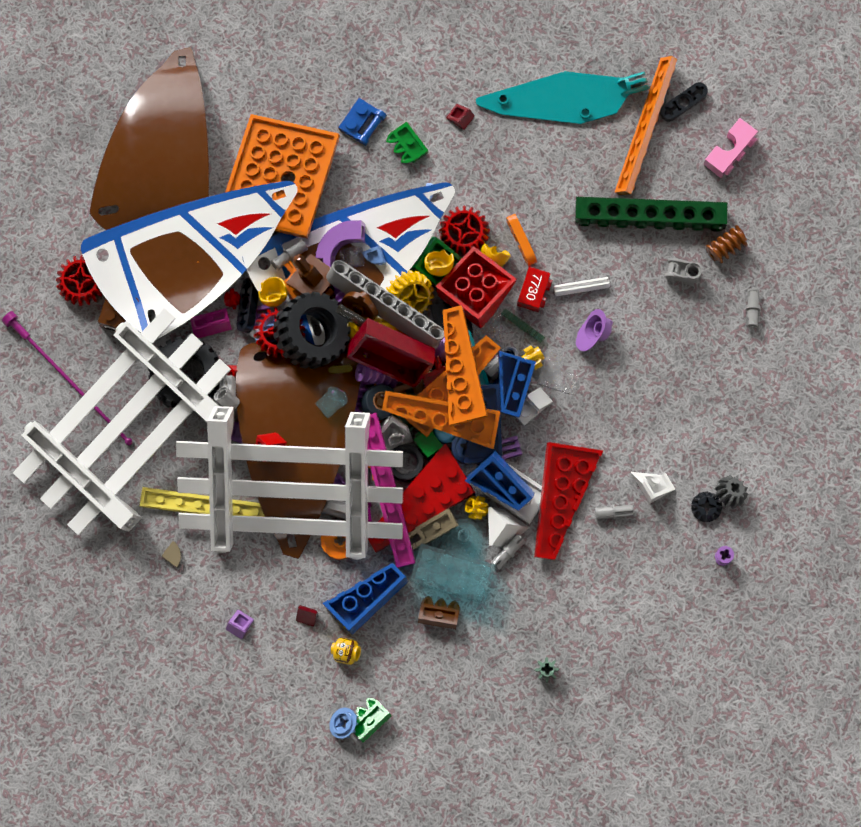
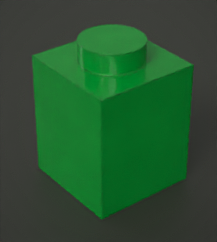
[414,431,443,461]

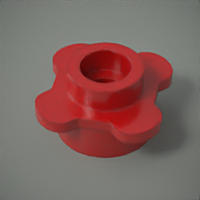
[224,288,240,310]

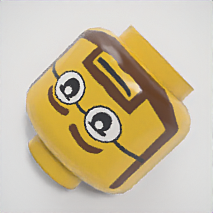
[331,638,361,665]

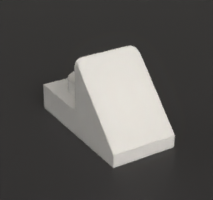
[516,388,553,426]

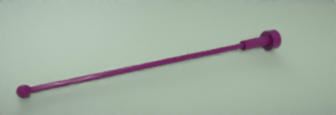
[2,311,133,446]

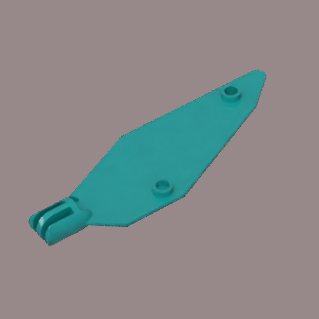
[476,71,650,124]

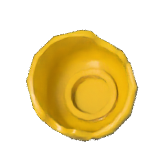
[481,244,511,267]
[424,250,454,277]
[258,277,288,307]

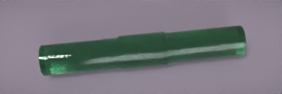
[501,308,545,343]

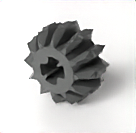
[715,475,749,509]

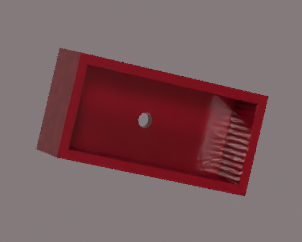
[347,318,435,388]

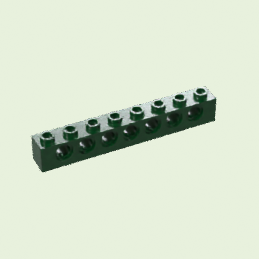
[575,196,728,232]

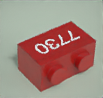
[517,267,553,313]

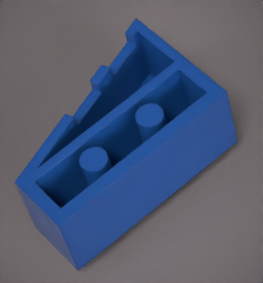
[498,351,536,418]
[465,451,535,511]

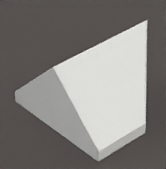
[380,415,413,451]
[631,472,675,504]
[488,507,530,548]

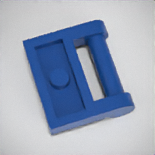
[338,98,387,146]

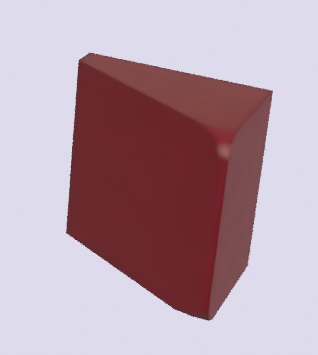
[446,104,475,130]
[296,605,318,627]

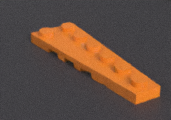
[443,305,488,426]
[404,336,501,437]
[382,391,500,449]

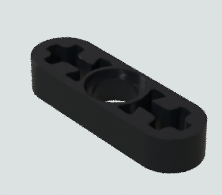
[660,82,708,122]
[236,278,259,333]

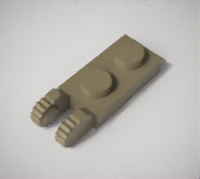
[408,509,459,550]

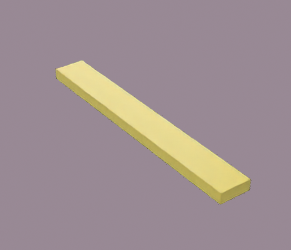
[139,487,265,517]

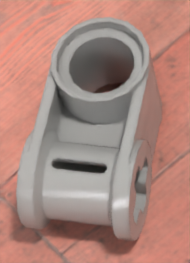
[664,258,702,284]

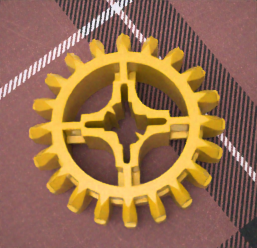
[386,270,434,315]

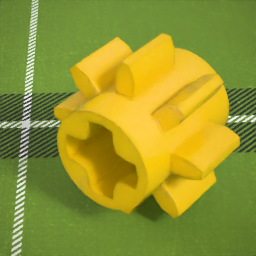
[521,345,545,370]
[465,496,489,520]

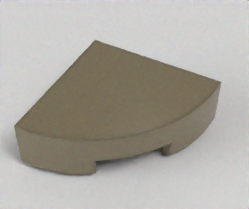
[162,541,181,568]

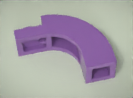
[316,220,365,267]

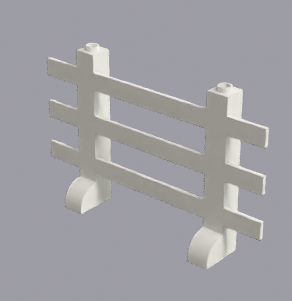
[13,308,231,535]
[176,406,403,560]

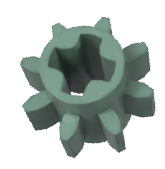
[534,657,559,683]

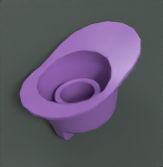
[576,309,613,351]

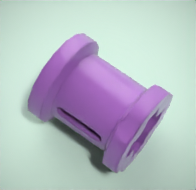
[715,546,734,566]

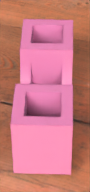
[703,118,758,178]

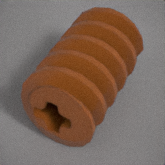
[705,225,748,264]

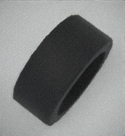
[391,444,424,482]

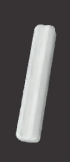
[554,277,610,296]

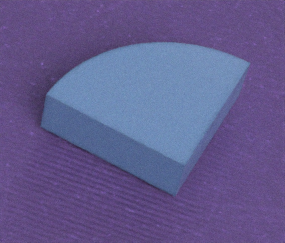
[362,246,387,265]

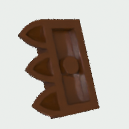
[418,596,460,630]

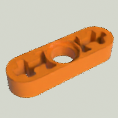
[506,214,537,266]

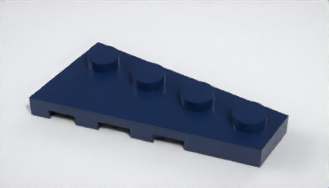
[463,384,502,463]

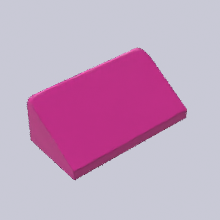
[190,308,232,338]

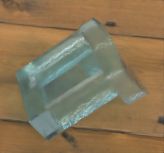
[315,386,347,418]

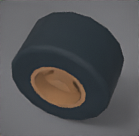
[361,384,395,421]

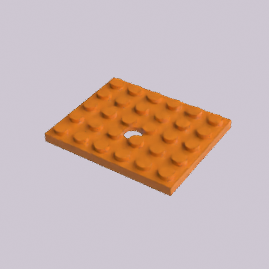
[225,114,340,239]

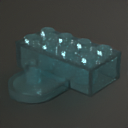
[410,519,496,605]

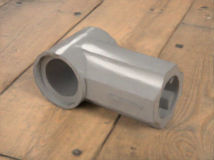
[484,346,518,381]
[214,375,240,409]
[321,500,346,520]

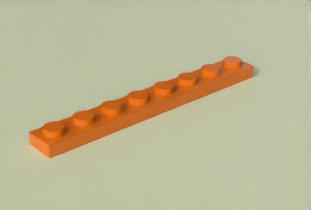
[615,56,677,195]

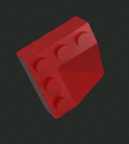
[436,246,517,329]

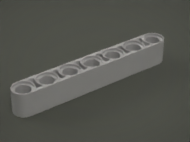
[326,260,444,349]

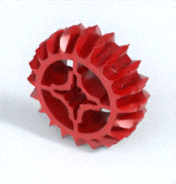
[439,205,490,256]
[56,255,103,306]
[254,306,306,358]

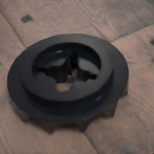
[691,491,722,522]

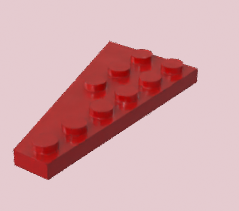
[534,442,604,560]
[368,443,475,553]

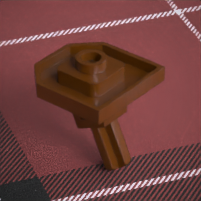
[286,254,332,296]

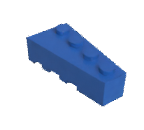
[323,563,408,635]

